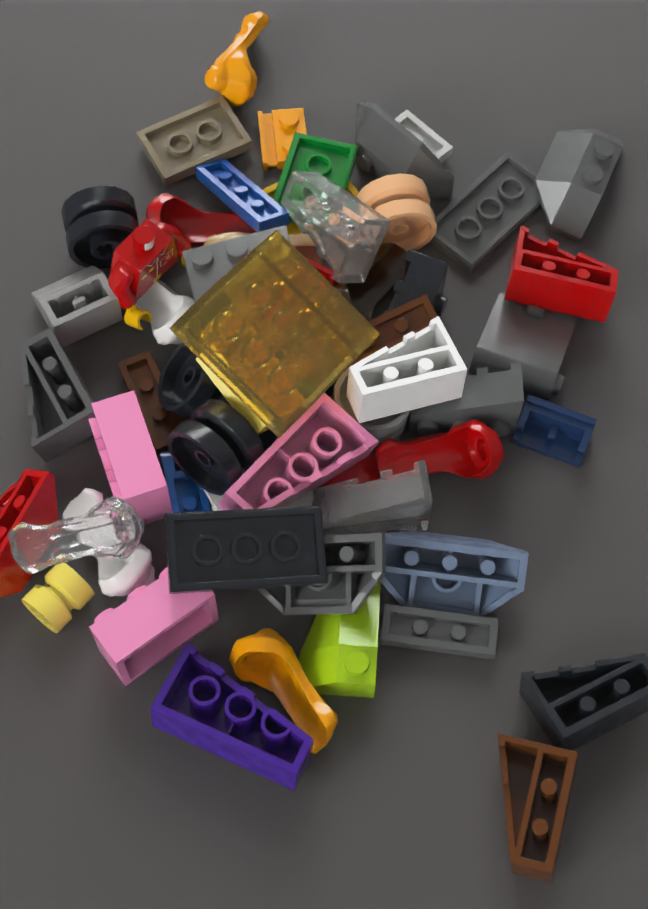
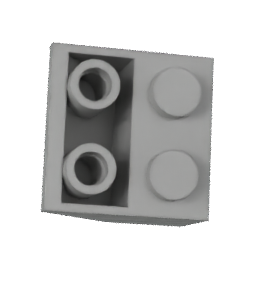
[31,265,123,347]

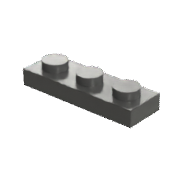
[380,604,499,660]

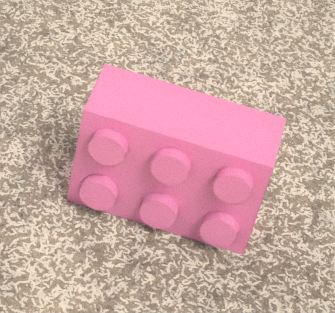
[88,390,173,529]
[89,567,219,686]

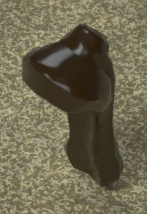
[320,242,407,334]

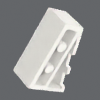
[346,316,467,423]

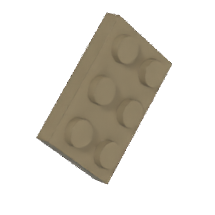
[136,95,253,186]

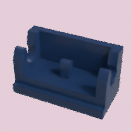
[511,394,597,468]

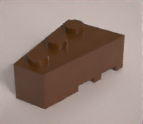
[498,733,578,883]

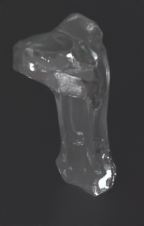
[8,496,145,574]

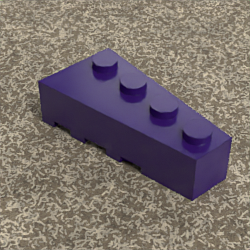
[150,642,314,791]

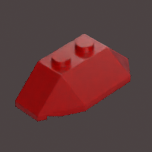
[0,469,59,598]

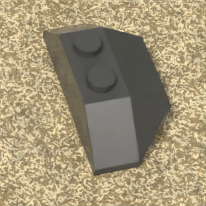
[356,100,454,200]
[534,128,623,243]
[258,533,385,615]

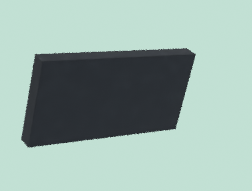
[164,506,328,594]

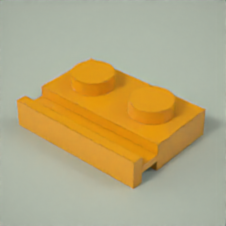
[257,108,307,171]

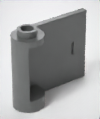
[468,293,578,400]

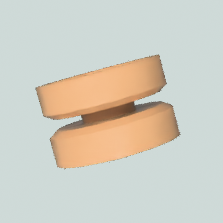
[355,173,437,254]

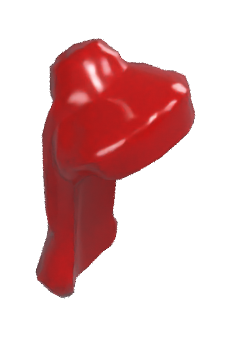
[144,193,256,247]
[376,419,504,487]

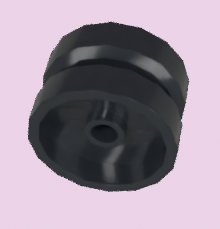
[61,185,139,269]
[158,337,231,420]
[167,398,264,496]

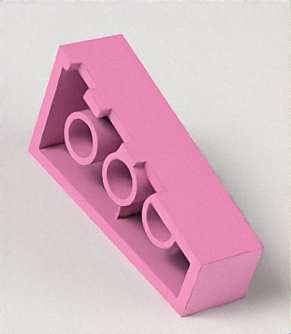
[218,392,379,510]

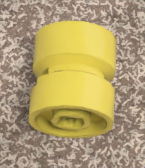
[21,561,95,633]

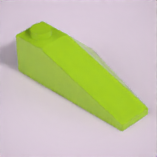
[299,581,381,698]

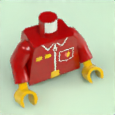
[108,219,191,331]

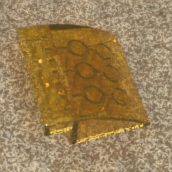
[169,230,380,438]

